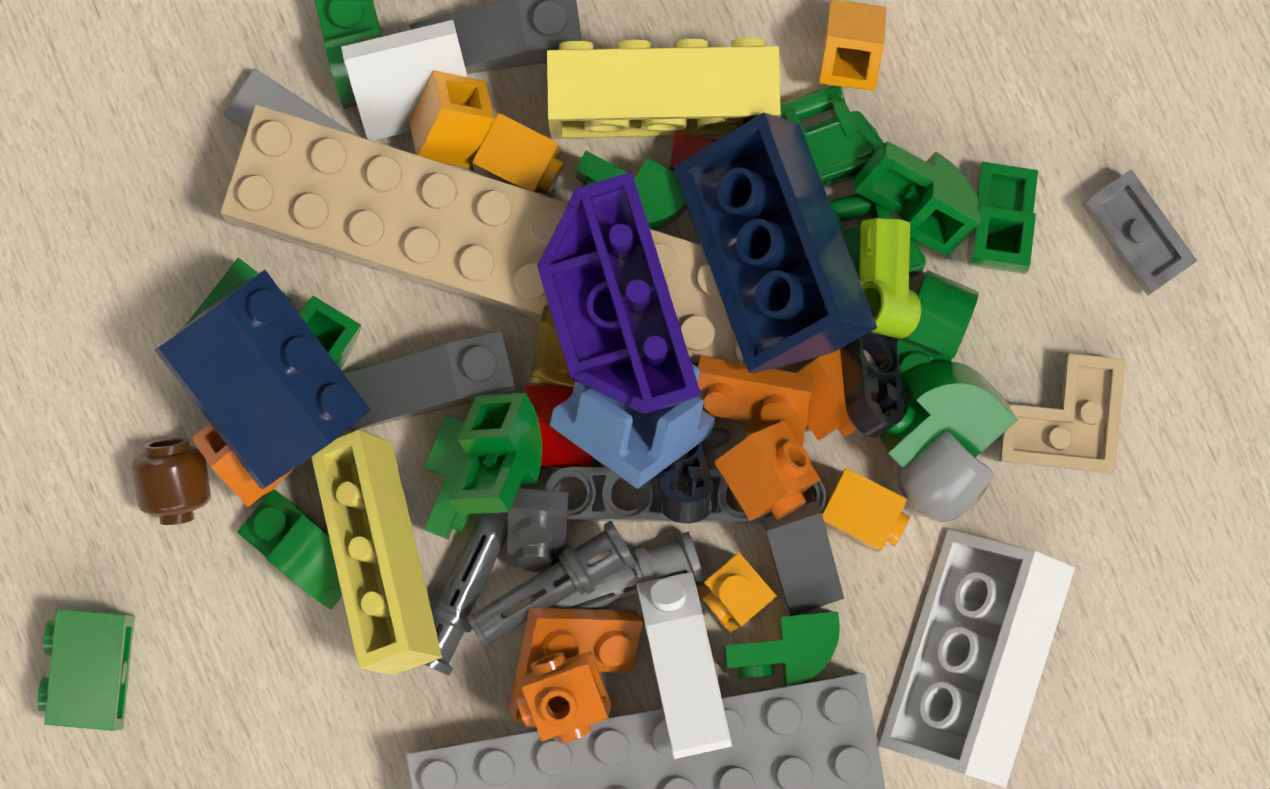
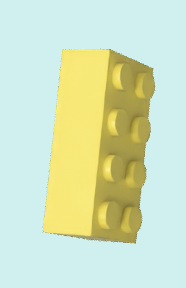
[547,38,781,139]

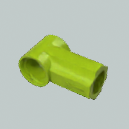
[859,218,921,339]

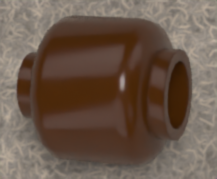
[132,438,211,525]

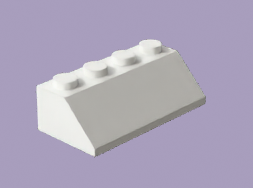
[879,529,1075,788]

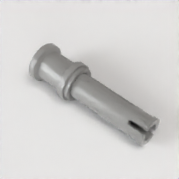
[530,531,705,610]

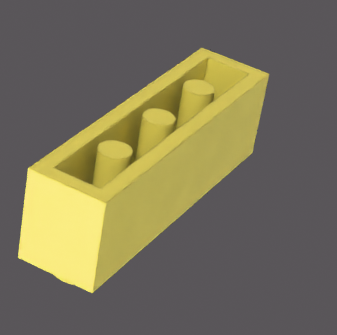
[311,430,442,676]

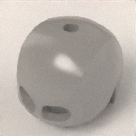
[897,430,994,522]

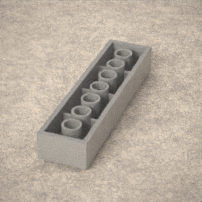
[406,673,886,789]

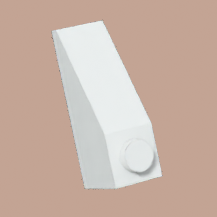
[636,572,732,759]

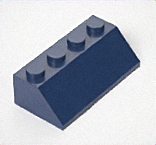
[673,112,878,374]

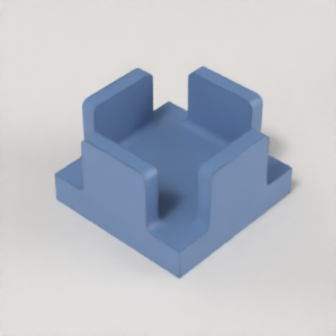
[550,364,715,489]

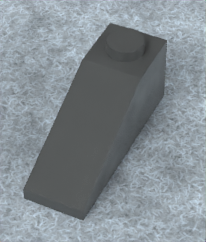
[409,0,582,74]
[344,330,517,431]

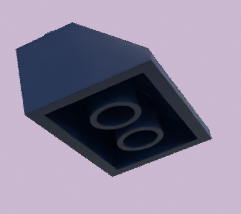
[155,269,371,489]

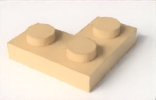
[999,353,1125,474]

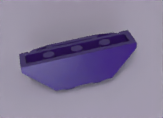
[537,172,701,414]

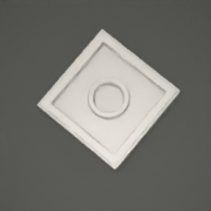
[341,20,468,141]

